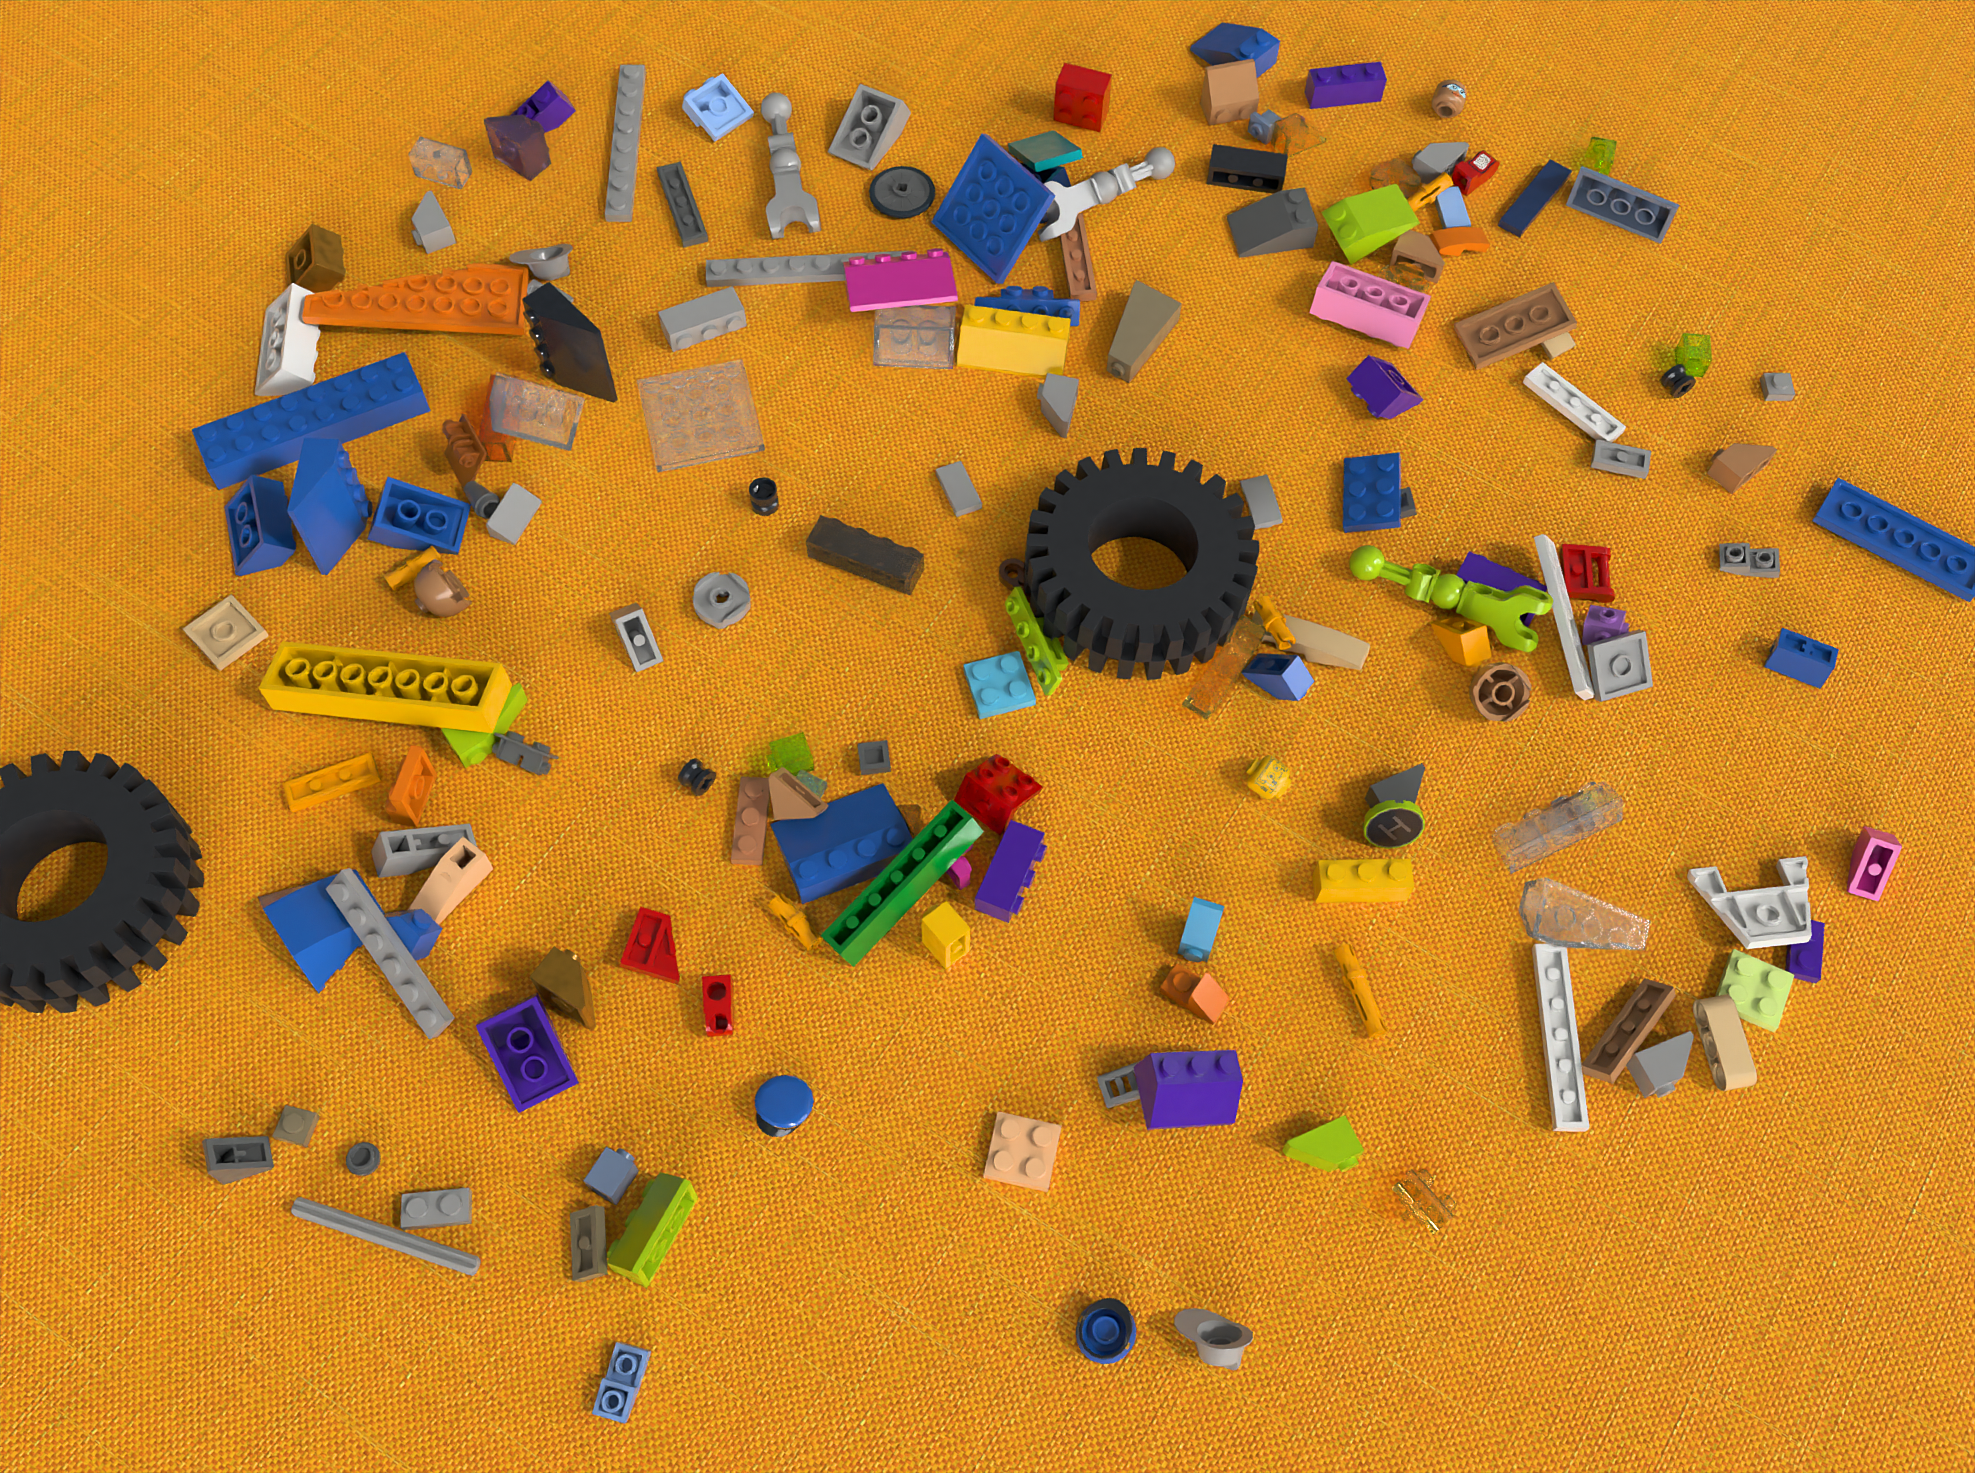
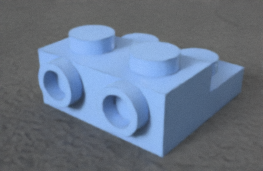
[682,73,754,142]

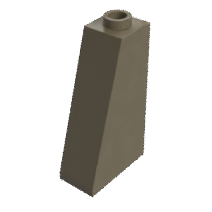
[1107,280,1182,383]

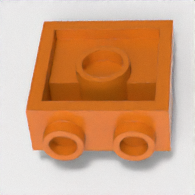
[385,745,437,828]

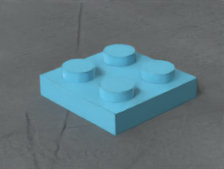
[963,651,1036,719]

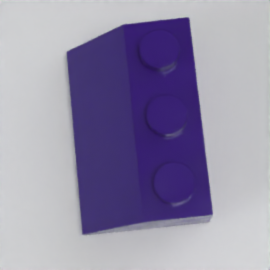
[1133,1050,1243,1130]

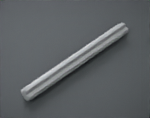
[291,1197,481,1276]

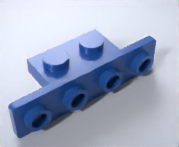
[974,286,1080,326]

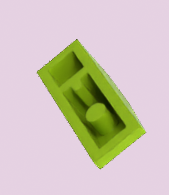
[441,683,528,768]

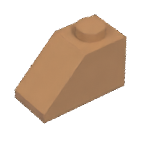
[1389,230,1445,284]
[1707,443,1777,494]

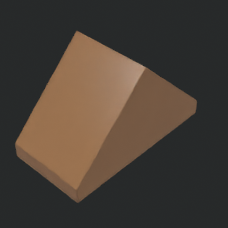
[768,767,828,820]

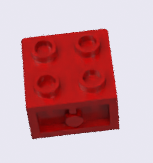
[953,754,1043,835]

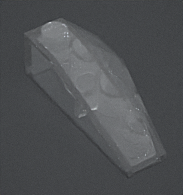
[1518,877,1651,951]

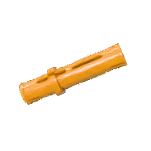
[1333,944,1389,1039]

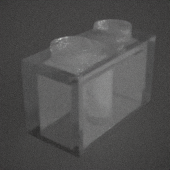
[408,137,473,189]

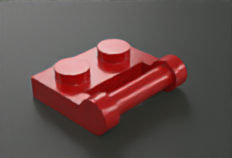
[1559,544,1615,603]

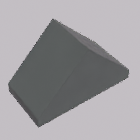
[202,1136,274,1185]

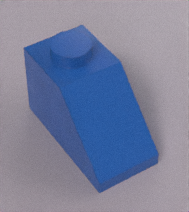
[1242,653,1315,701]
[383,909,442,961]

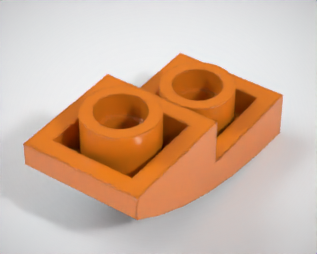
[1429,227,1491,257]

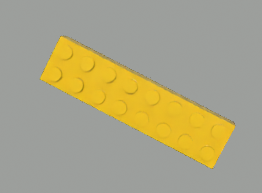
[259,641,512,733]

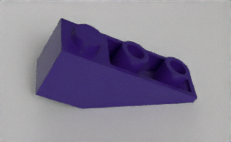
[494,80,576,148]

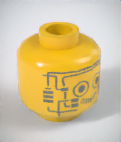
[1246,755,1292,800]

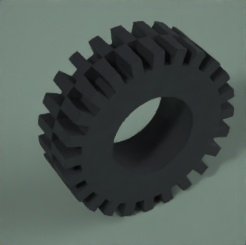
[1024,448,1259,680]
[0,751,204,1013]

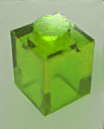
[1675,333,1712,377]
[766,732,814,777]

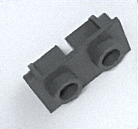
[492,730,559,775]

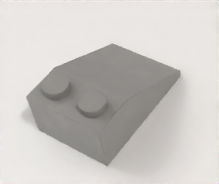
[828,84,911,171]

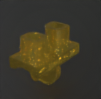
[1392,1169,1457,1235]

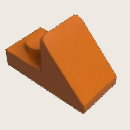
[1159,963,1230,1025]

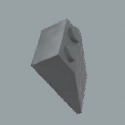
[1227,187,1318,258]

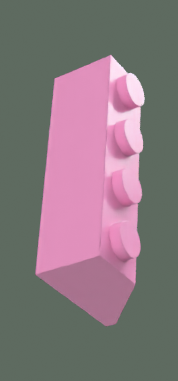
[1309,261,1431,349]

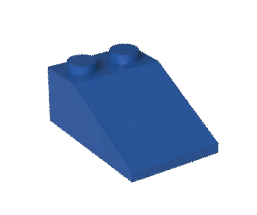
[1190,22,1280,78]
[367,477,471,555]

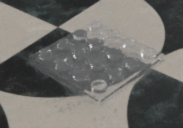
[637,359,765,473]

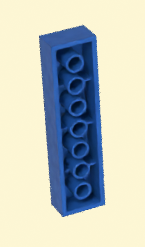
[192,352,431,490]

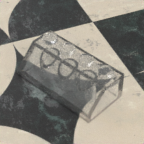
[1492,780,1624,874]

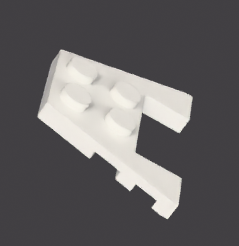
[1687,856,1812,949]

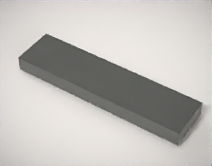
[656,162,708,248]

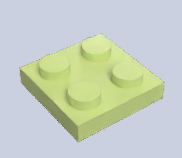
[1715,949,1794,1032]

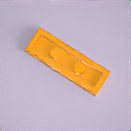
[282,752,381,812]

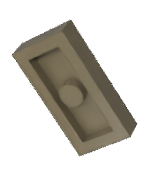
[570,1205,608,1282]

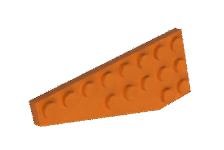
[302,263,530,335]

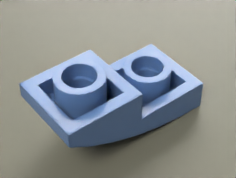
[592,1341,651,1424]

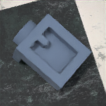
[1248,109,1287,145]

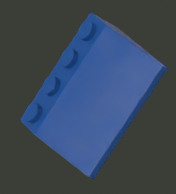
[287,438,373,575]
[770,783,913,904]

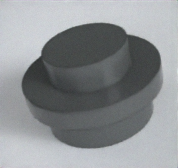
[346,1142,381,1176]

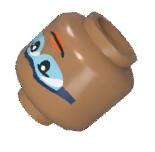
[1432,80,1467,118]

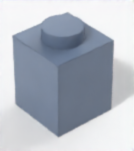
[583,1147,639,1205]

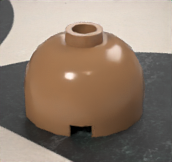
[414,559,472,618]
[1469,662,1532,722]

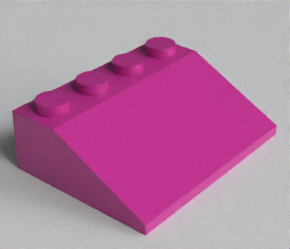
[843,248,958,312]

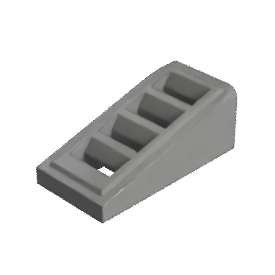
[1097,1061,1140,1108]

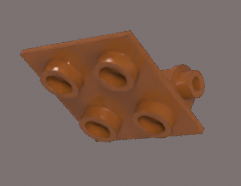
[442,414,487,489]

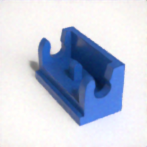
[1764,628,1839,689]

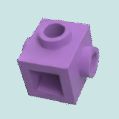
[1582,605,1630,645]

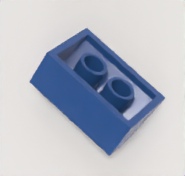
[224,474,296,576]

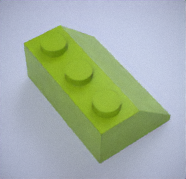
[607,1172,698,1289]

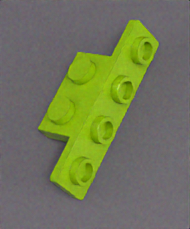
[1005,586,1069,696]

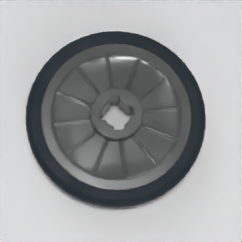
[869,166,935,218]

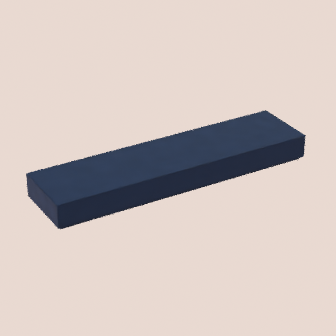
[1498,159,1572,238]

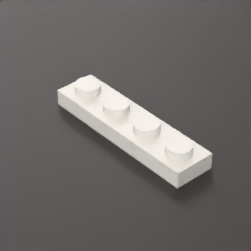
[1523,362,1626,443]

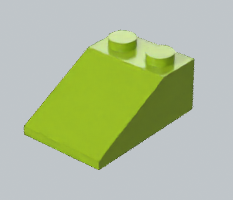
[1321,183,1420,265]

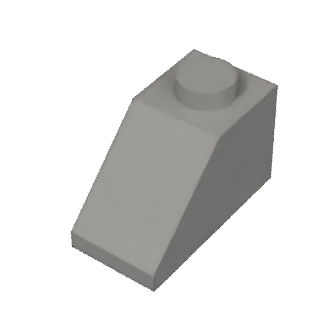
[1410,142,1469,184]
[411,191,456,254]
[1037,373,1079,438]
[609,602,664,672]
[1626,1031,1694,1098]

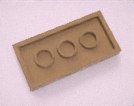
[1454,282,1577,370]

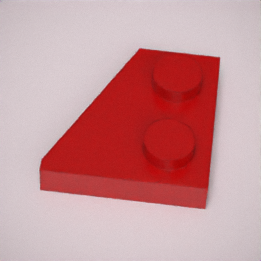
[620,906,680,985]

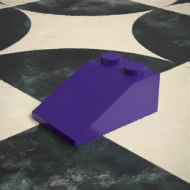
[476,992,579,1113]

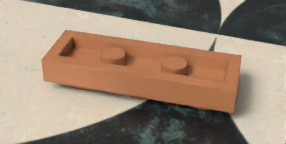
[731,777,771,865]

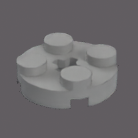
[693,572,751,629]

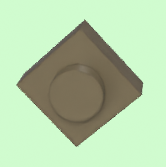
[273,1105,320,1147]

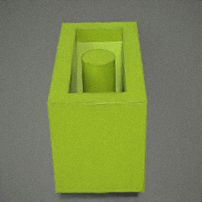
[1282,1115,1364,1172]

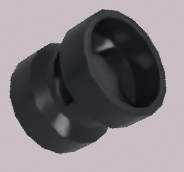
[749,477,779,516]

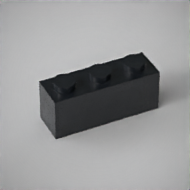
[1207,144,1288,194]

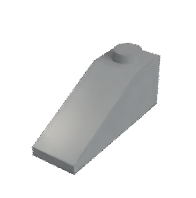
[371,824,477,878]

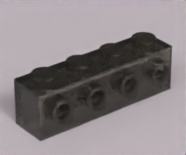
[806,515,924,595]

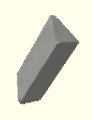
[486,483,542,545]

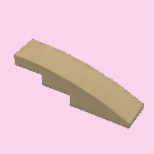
[1246,610,1370,670]

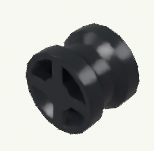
[1660,364,1696,398]
[678,758,716,796]

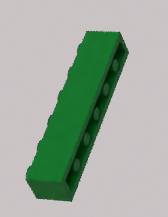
[820,800,984,967]

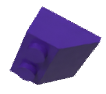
[1346,355,1424,419]

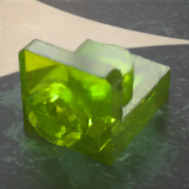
[1585,137,1617,176]

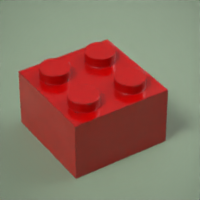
[1053,63,1112,132]

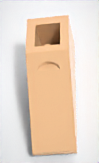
[408,837,493,925]

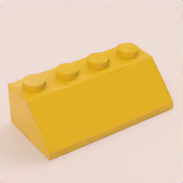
[957,305,1071,379]

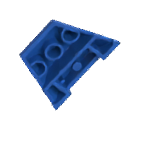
[258,869,385,993]

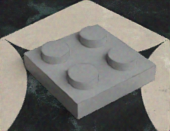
[1587,629,1653,702]

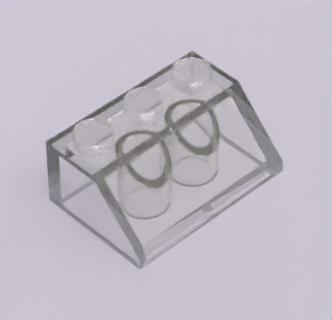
[873,305,956,369]
[489,372,585,451]

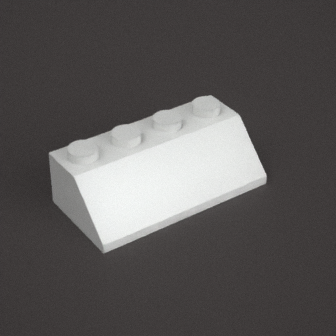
[255,283,320,396]

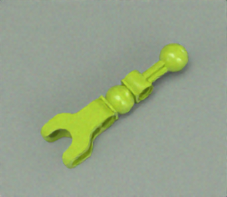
[1349,545,1553,652]

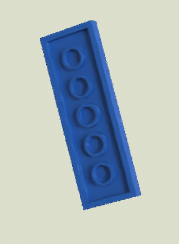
[1812,478,1975,602]

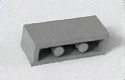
[658,286,747,352]

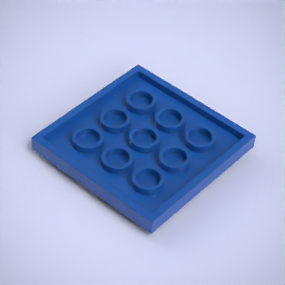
[931,133,1056,284]

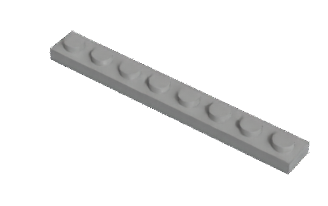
[605,65,646,222]
[706,251,906,287]

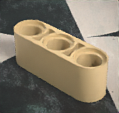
[1693,994,1757,1091]

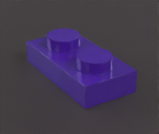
[1785,920,1825,983]

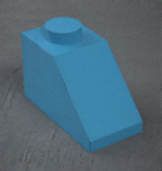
[1177,897,1224,962]

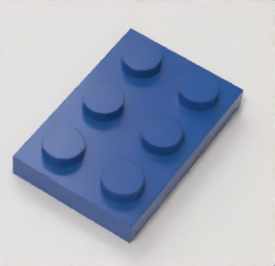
[1343,452,1401,533]

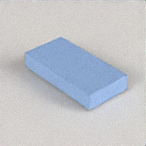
[1434,186,1471,229]

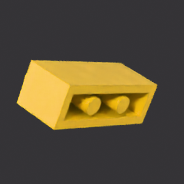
[1312,859,1414,903]

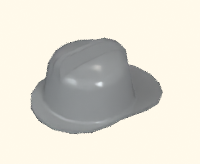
[509,244,573,281]
[1174,1308,1253,1370]

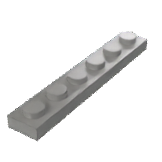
[326,868,455,1039]

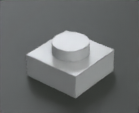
[1760,373,1795,401]

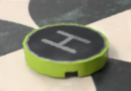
[1363,800,1425,849]

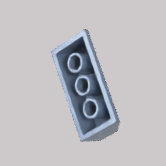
[1566,166,1680,244]

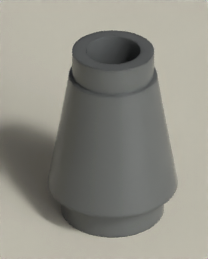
[464,481,500,519]

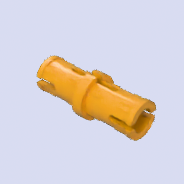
[1406,172,1453,212]
[383,546,443,591]
[1253,595,1296,650]
[768,893,823,952]

